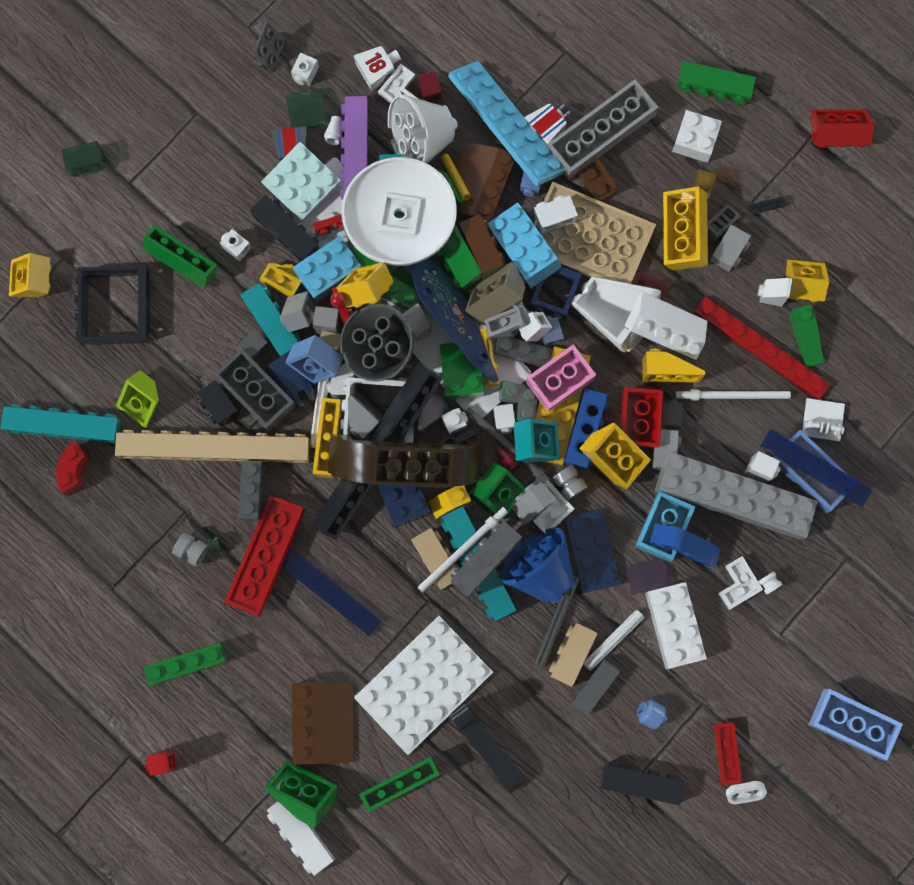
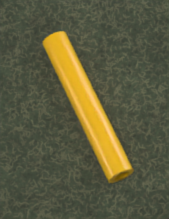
[441,154,471,201]

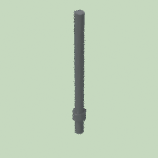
[465,407,555,485]

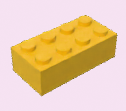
[663,186,708,271]

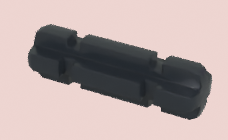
[749,196,786,215]

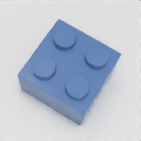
[285,335,344,384]

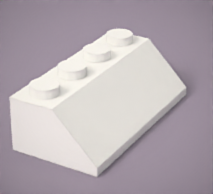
[624,291,707,360]

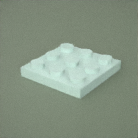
[261,142,341,222]

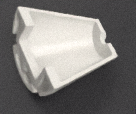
[571,277,661,352]

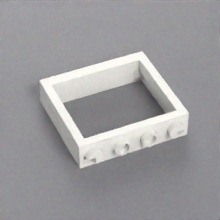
[340,376,414,443]

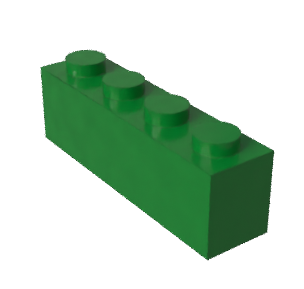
[676,61,756,105]
[142,225,217,289]
[144,643,228,686]
[359,756,440,812]

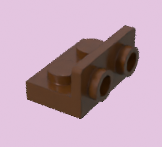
[578,158,618,202]

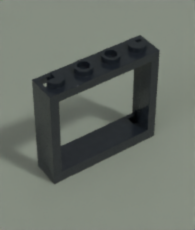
[75,265,150,345]

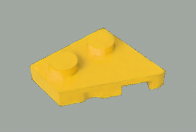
[260,263,302,297]

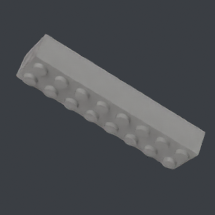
[655,452,818,540]

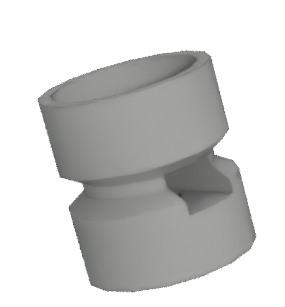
[552,465,588,501]
[172,532,209,567]

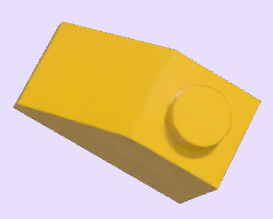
[428,485,471,519]

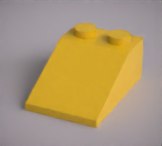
[642,349,705,383]

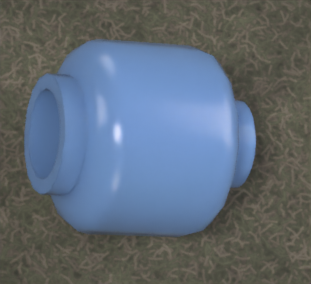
[637,700,668,729]

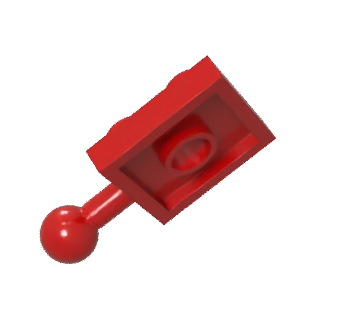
[330,286,354,324]

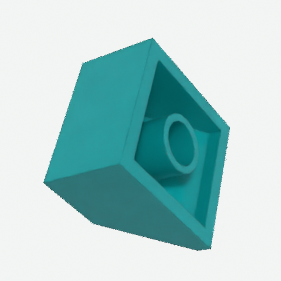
[514,419,560,462]

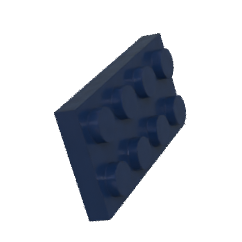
[565,509,621,593]

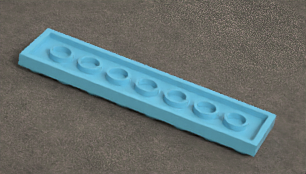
[448,61,565,186]

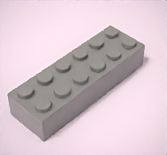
[547,79,658,180]

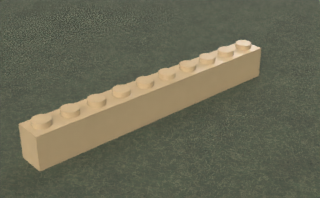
[115,430,310,463]

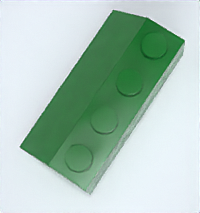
[436,225,482,293]

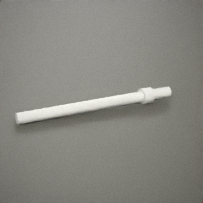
[675,389,791,401]
[418,507,508,593]

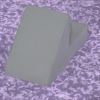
[484,306,526,338]

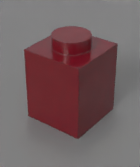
[418,72,442,102]

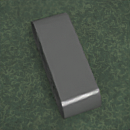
[571,659,620,716]

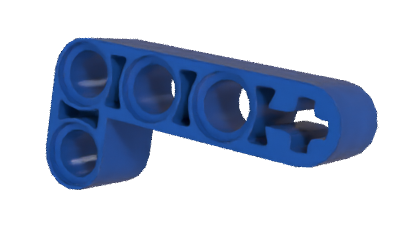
[650,524,721,567]

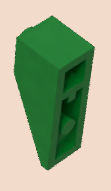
[789,305,824,368]

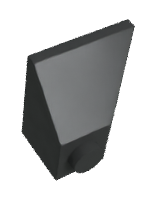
[418,393,448,436]

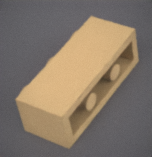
[411,528,458,591]
[549,623,597,687]

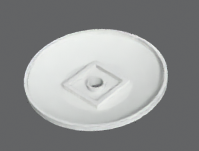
[342,157,457,266]

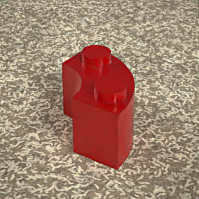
[56,441,90,496]

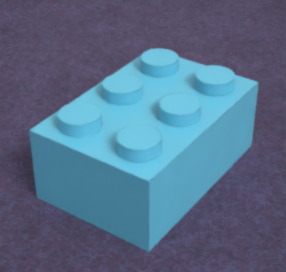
[293,236,361,303]
[634,491,695,562]

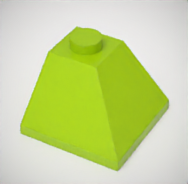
[116,370,159,428]

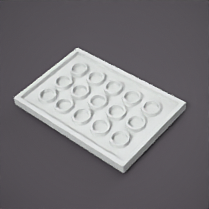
[354,616,493,755]

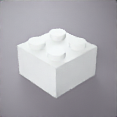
[672,110,722,163]

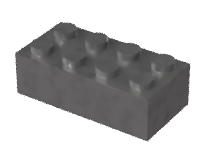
[451,521,522,599]

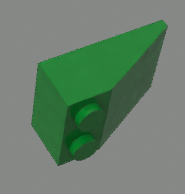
[439,343,484,401]
[265,760,337,828]

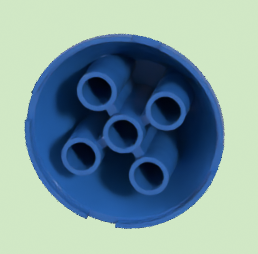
[498,527,575,604]

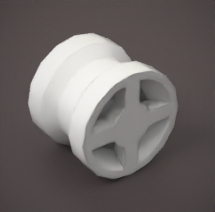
[758,571,783,595]

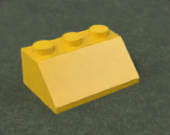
[579,423,651,489]

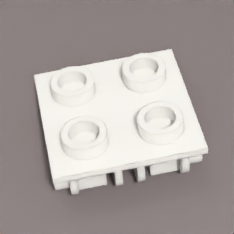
[802,398,845,441]

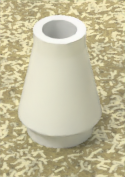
[324,116,342,145]

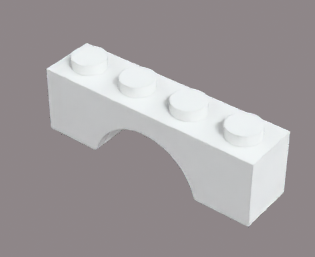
[508,276,552,341]

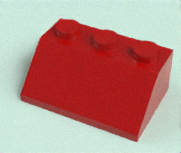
[811,109,874,148]
[620,387,663,449]

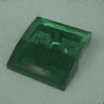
[286,88,328,129]

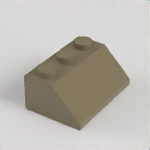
[465,261,525,325]

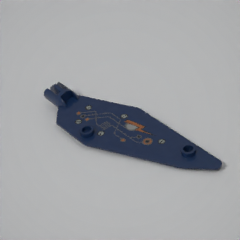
[408,256,499,383]

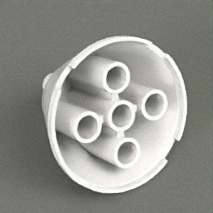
[388,95,458,164]

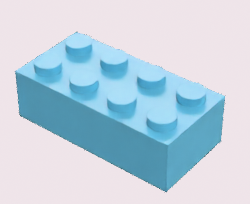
[488,203,562,288]

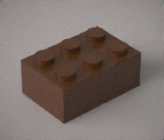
[459,214,505,281]

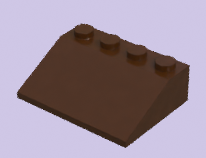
[450,142,516,223]
[292,682,354,765]

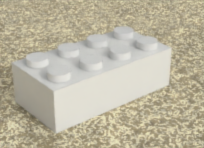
[645,582,707,669]

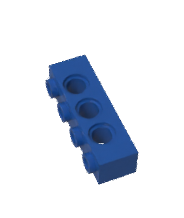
[564,389,609,470]

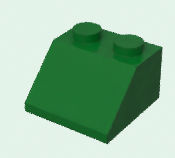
[381,266,422,311]
[470,462,526,520]

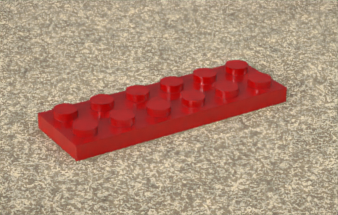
[224,495,306,617]

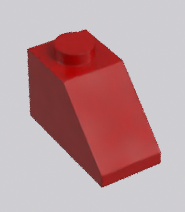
[145,751,177,776]

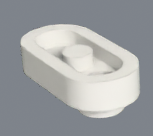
[726,781,767,804]

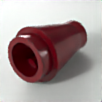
[494,446,521,474]

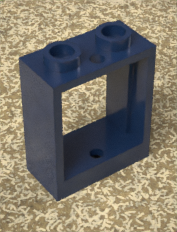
[530,267,582,320]

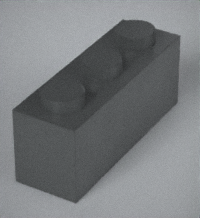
[238,460,264,522]

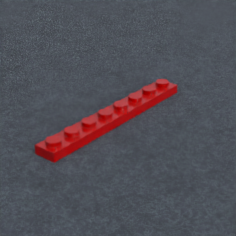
[694,296,830,400]

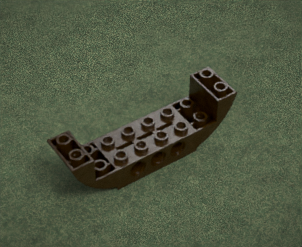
[328,434,484,488]

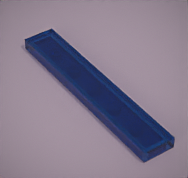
[760,429,873,507]
[282,549,381,636]

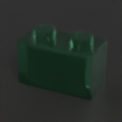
[61,141,106,177]

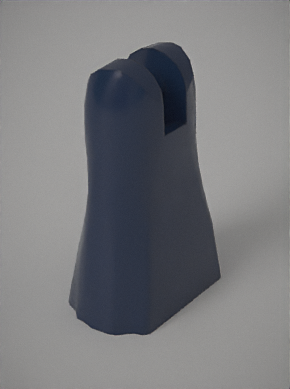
[264,352,316,409]

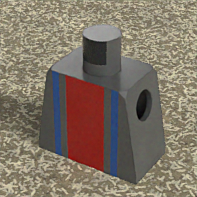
[271,126,308,162]

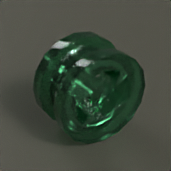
[208,535,221,554]

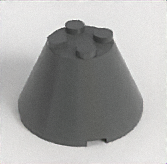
[340,304,414,382]

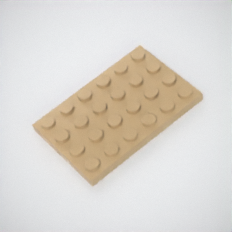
[534,182,656,284]

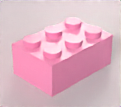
[526,344,596,413]

